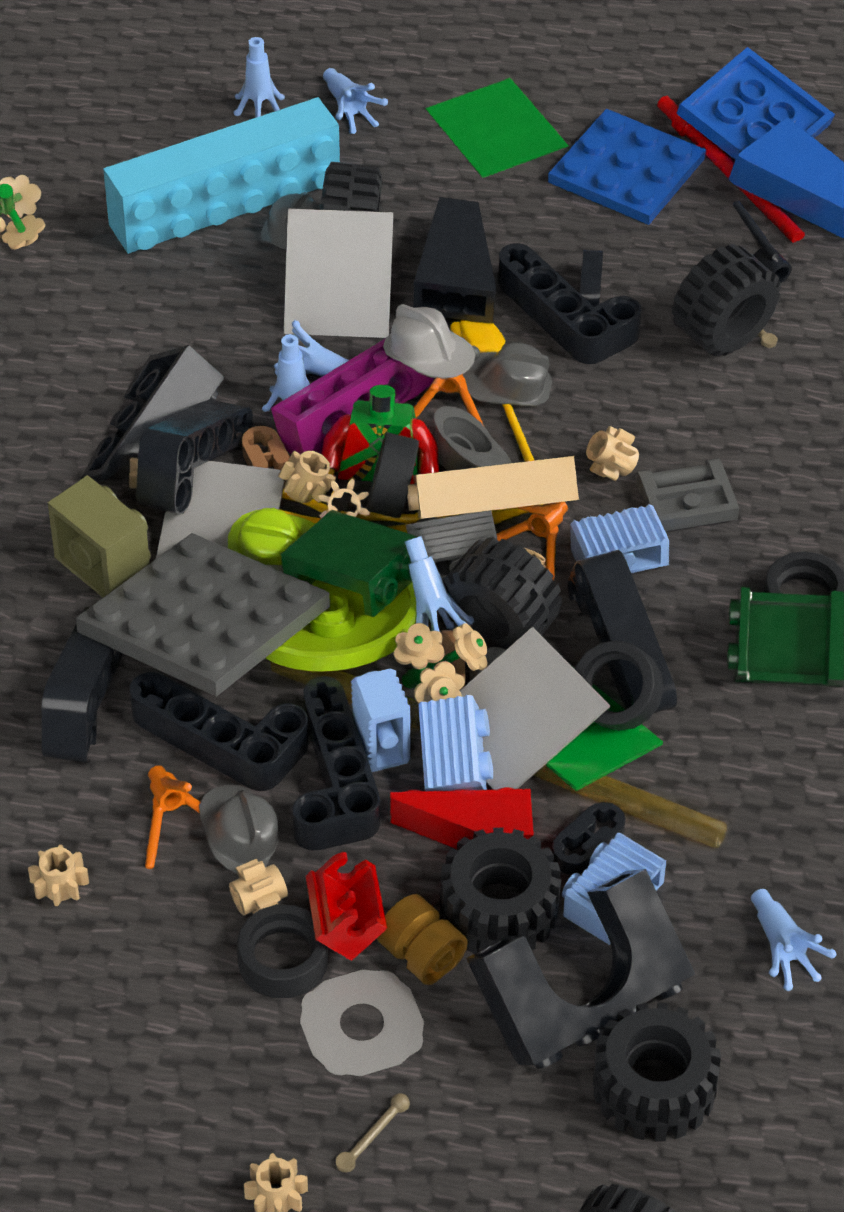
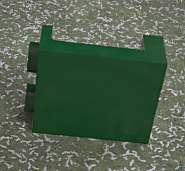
[281,510,418,617]
[727,587,844,687]

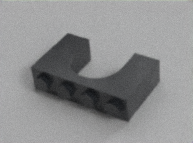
[466,869,695,1069]

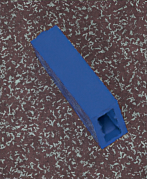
[729,117,844,238]

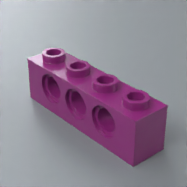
[271,338,434,455]

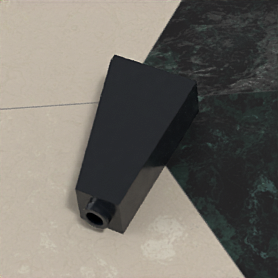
[413,197,496,324]

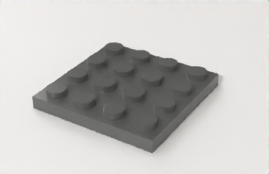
[76,533,330,697]

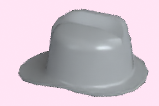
[383,304,475,379]

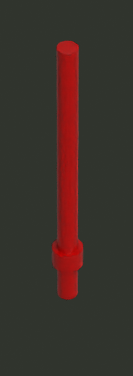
[657,96,805,243]

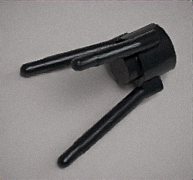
[733,201,792,283]

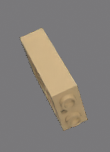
[407,456,579,519]

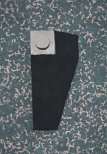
[81,345,224,482]

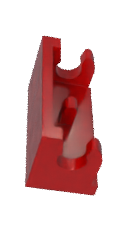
[306,852,387,961]

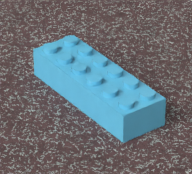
[103,97,340,254]

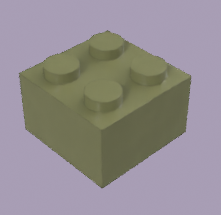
[47,475,151,598]

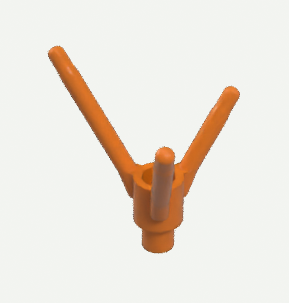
[414,374,484,426]
[496,502,568,581]
[145,765,201,869]

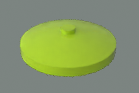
[266,580,417,672]

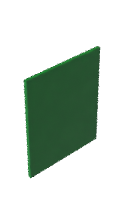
[425,78,569,178]
[545,665,663,791]

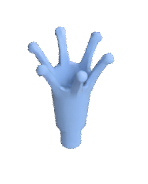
[233,37,285,118]
[323,68,388,134]
[274,320,349,377]
[262,334,310,412]
[404,536,474,631]
[751,889,837,991]

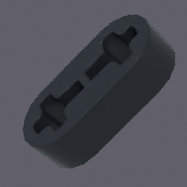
[580,249,603,307]
[552,802,626,875]

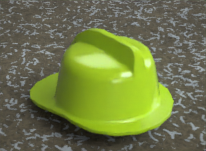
[228,508,315,565]

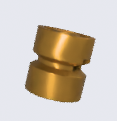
[377,894,468,985]

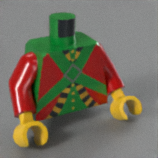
[321,385,439,495]

